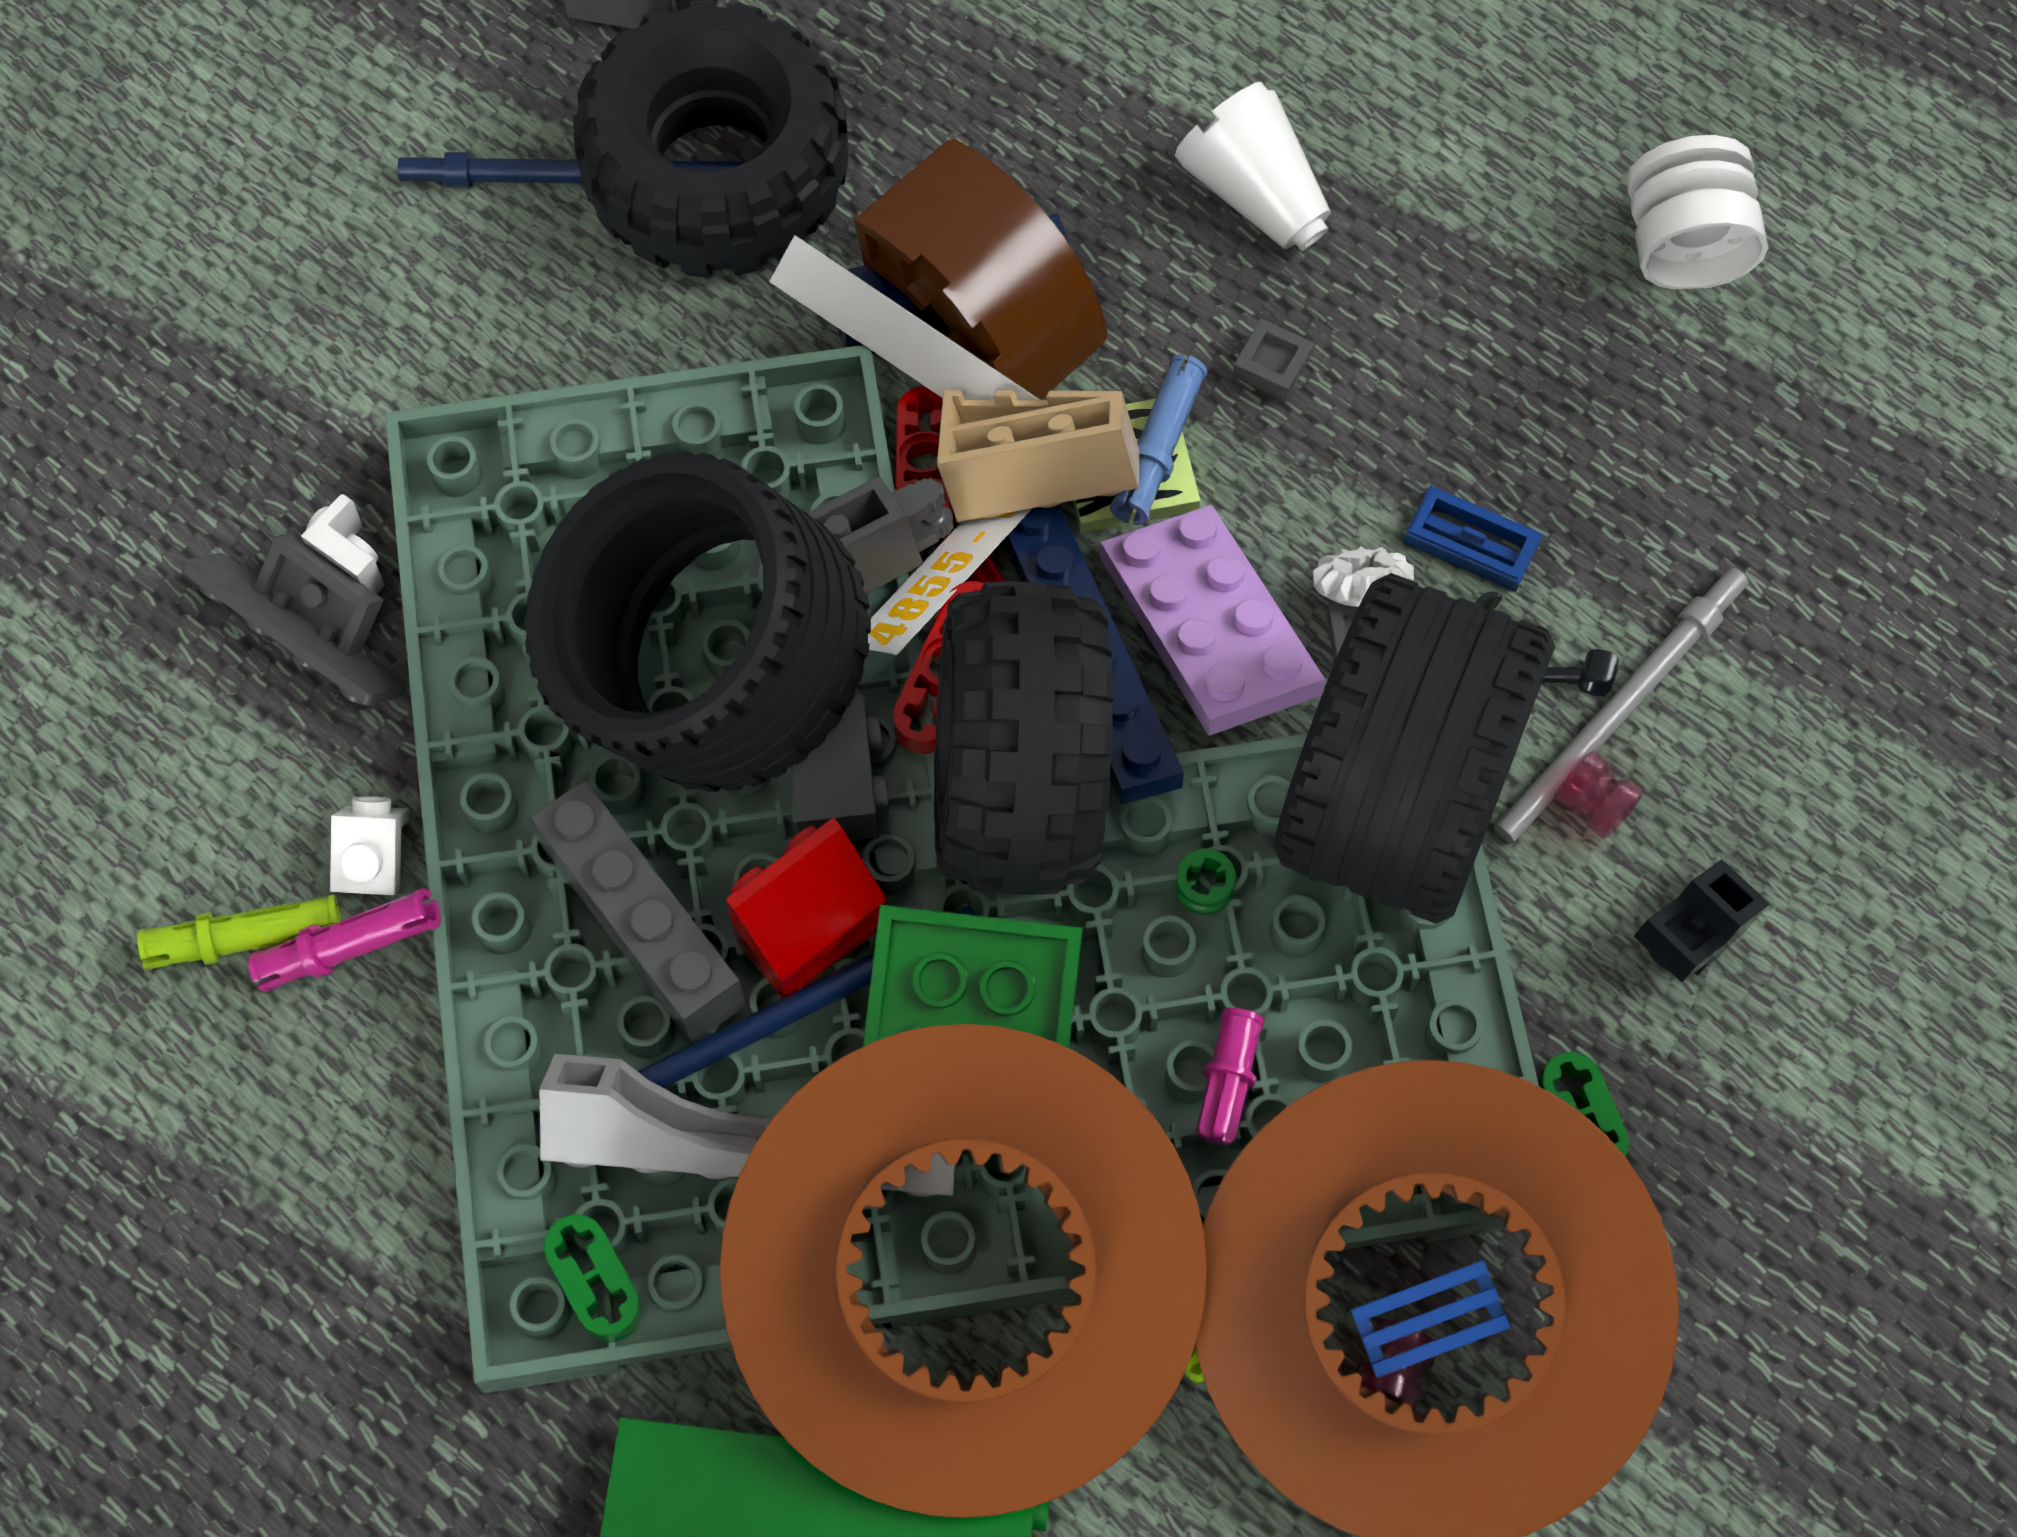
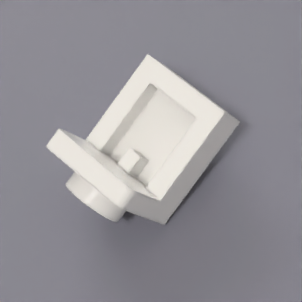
[330,796,409,895]

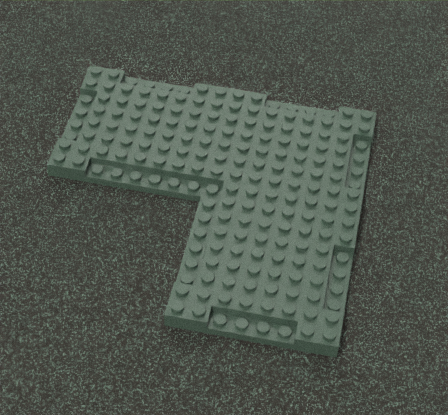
[385,345,1539,1393]

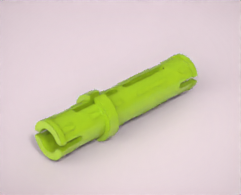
[137,894,341,971]

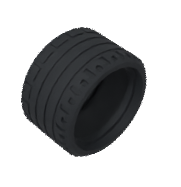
[524,452,871,792]
[1274,573,1556,924]

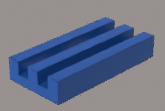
[1403,485,1543,592]
[1351,1260,1511,1378]

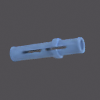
[1110,354,1207,525]

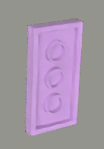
[1100,505,1325,736]

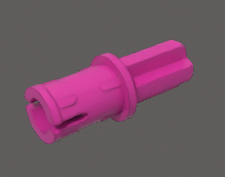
[1196,1008,1265,1145]

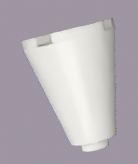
[1175,82,1331,251]

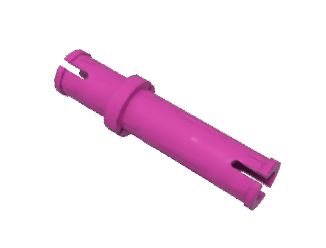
[248,888,441,992]

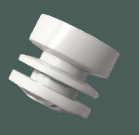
[1626,135,1768,290]

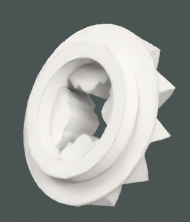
[1313,546,1414,607]

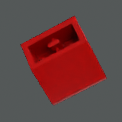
[725,818,888,998]

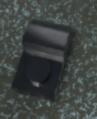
[1634,859,1770,982]

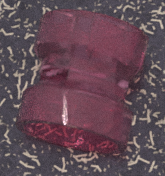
[1553,750,1645,840]
[1356,1319,1436,1410]

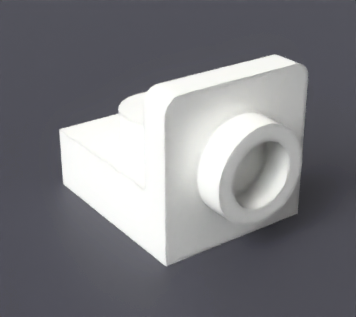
[301,494,385,594]

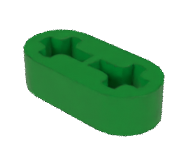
[1538,1052,1629,1157]
[544,1214,642,1342]

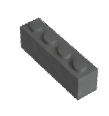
[530,780,746,1044]

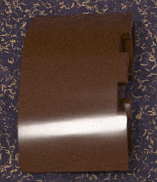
[854,139,1108,400]

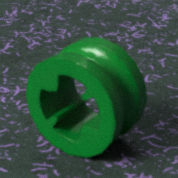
[1175,848,1236,915]

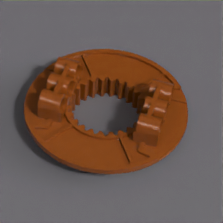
[720,1024,1207,1518]
[1195,1060,1679,1537]

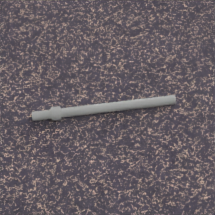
[1493,568,1749,844]

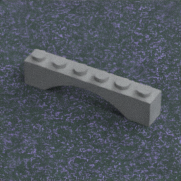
[539,1054,959,1197]

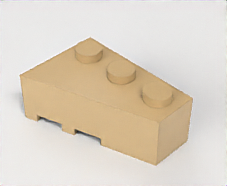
[937,390,1139,522]

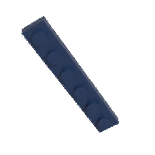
[1003,505,1184,805]

